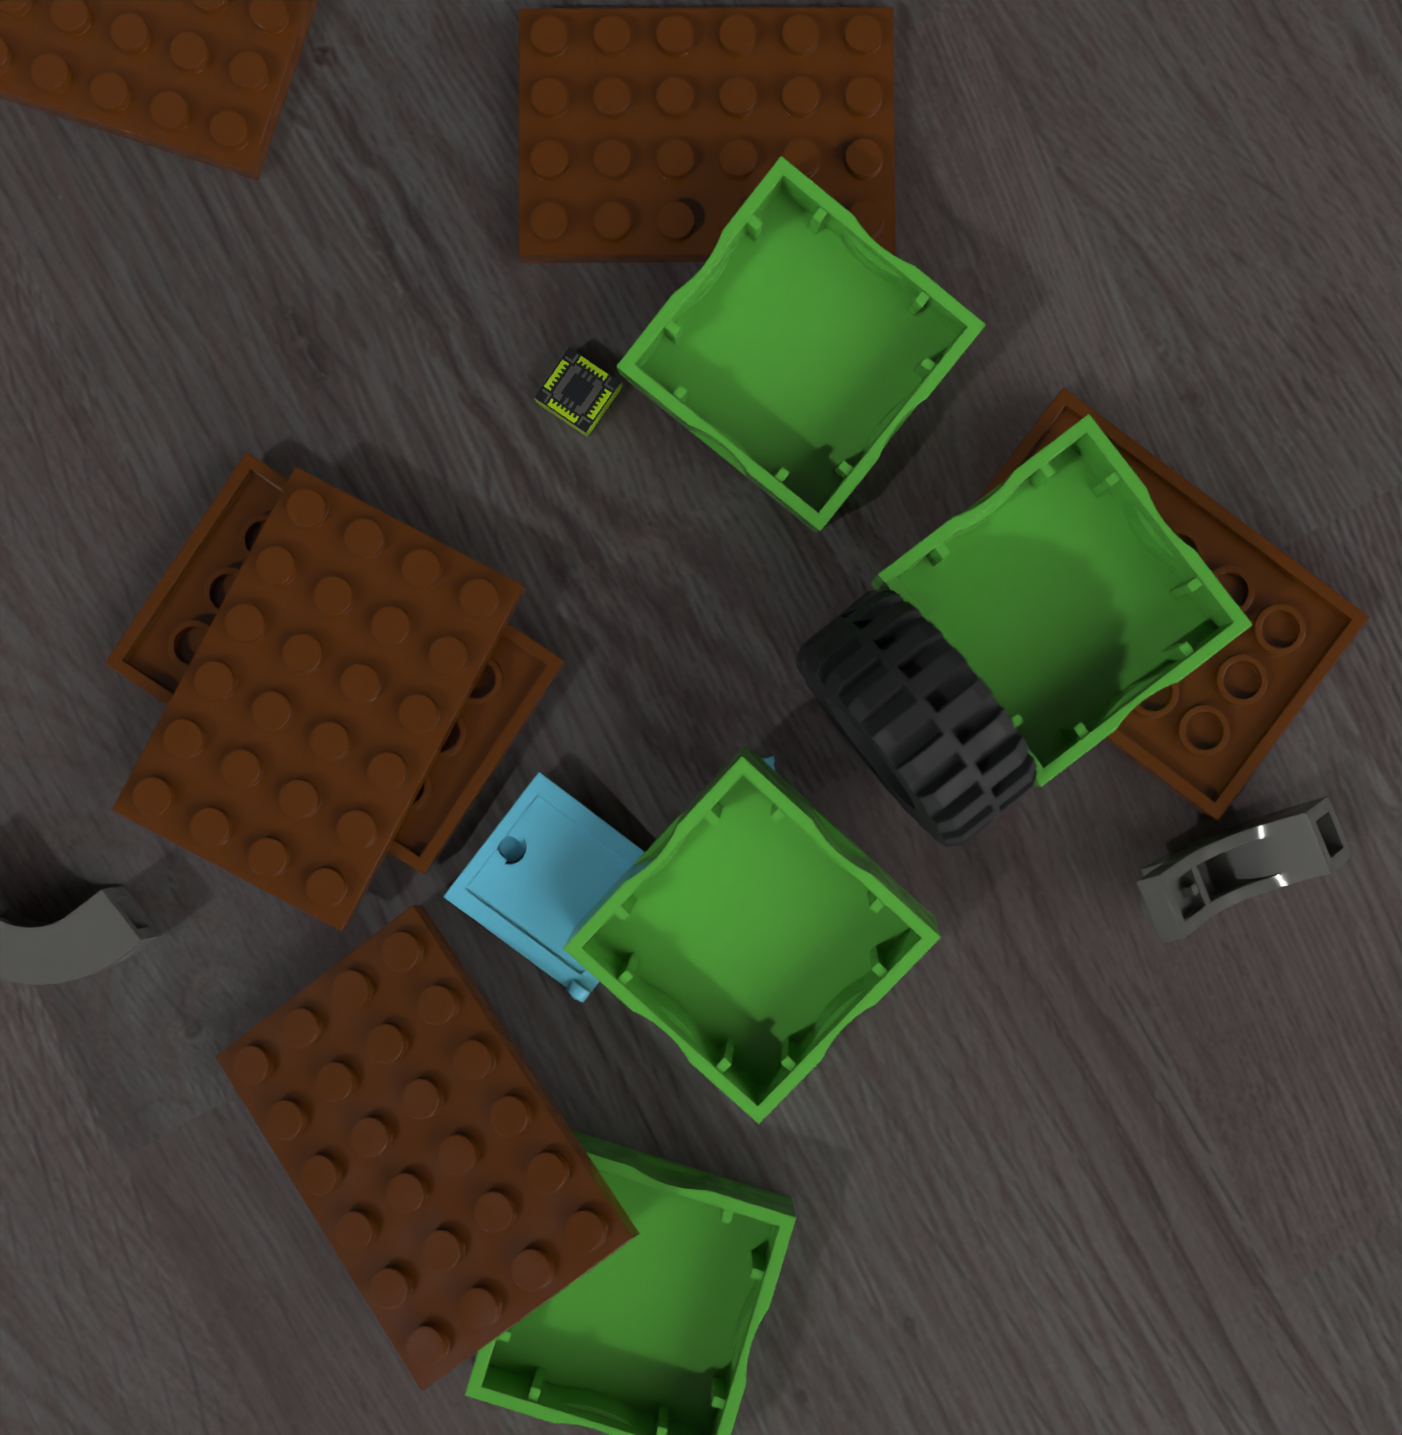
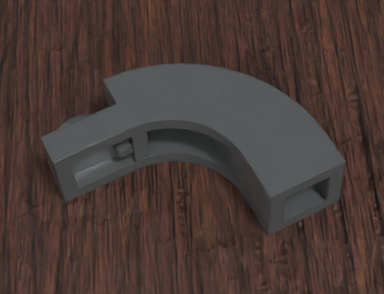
[1136,796,1353,944]
[0,885,162,985]

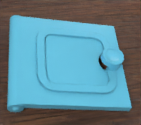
[443,772,645,1003]

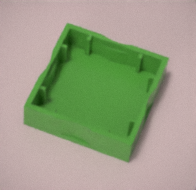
[616,156,986,532]
[870,414,1253,787]
[563,744,941,1124]
[465,1130,796,1435]

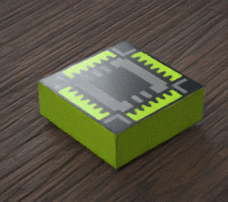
[534,347,623,437]

